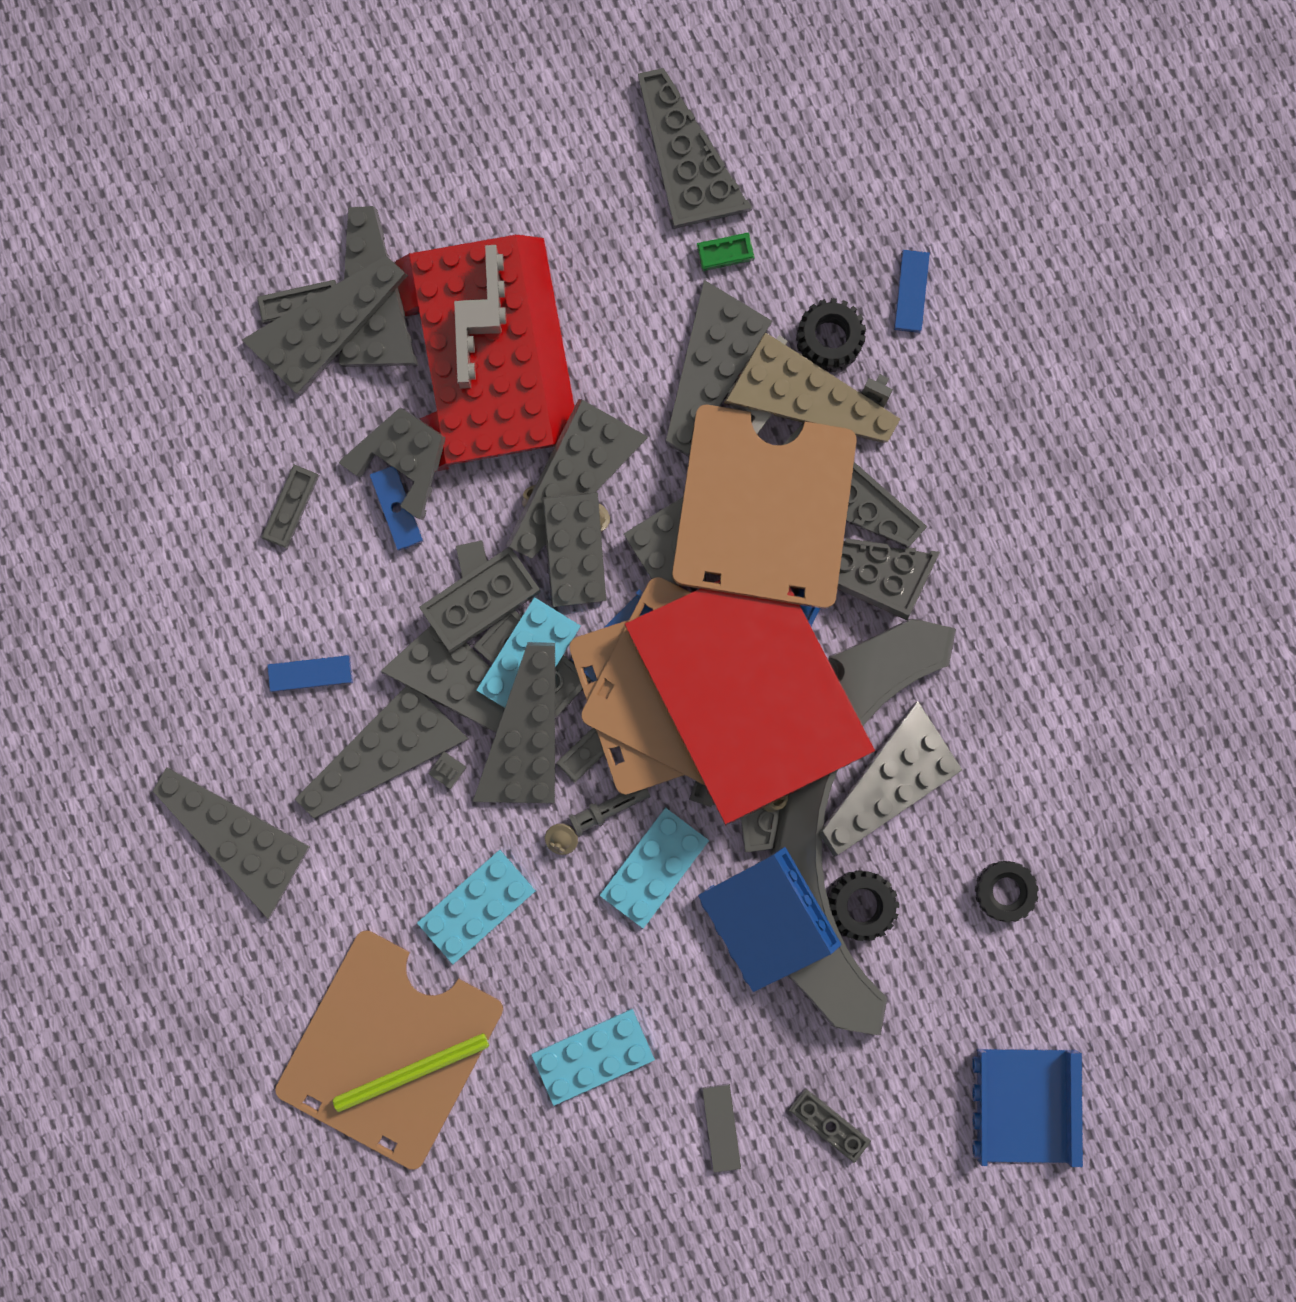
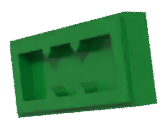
[696,232,755,271]

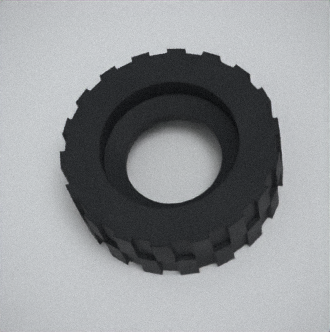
[975,861,1039,922]

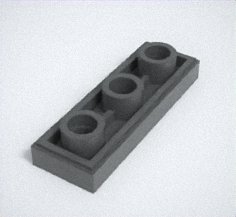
[788,1087,871,1163]

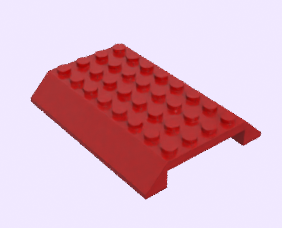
[394,234,575,472]

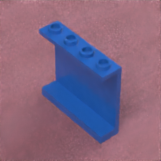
[698,847,842,992]
[972,1049,1083,1167]

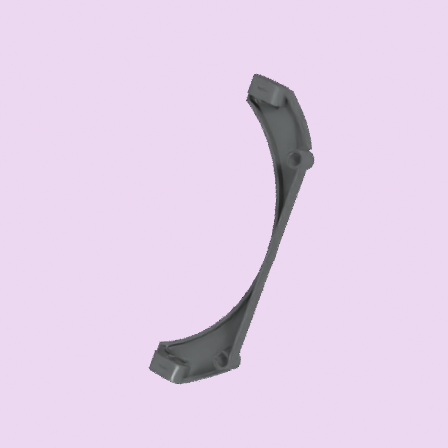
[770,619,956,1035]

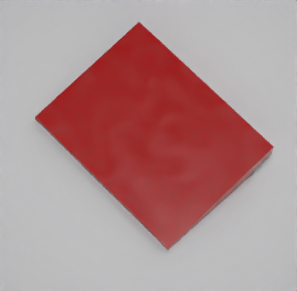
[625,580,875,826]

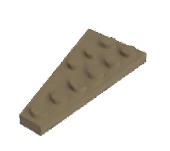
[724,333,900,443]

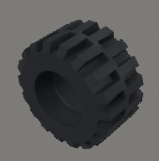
[796,298,866,372]
[828,870,899,941]

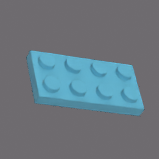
[476,597,581,708]
[600,807,709,929]
[417,850,536,964]
[531,1008,655,1106]

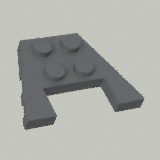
[339,408,446,520]

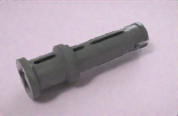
[568,788,651,837]

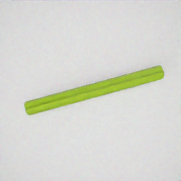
[332,1033,489,1112]

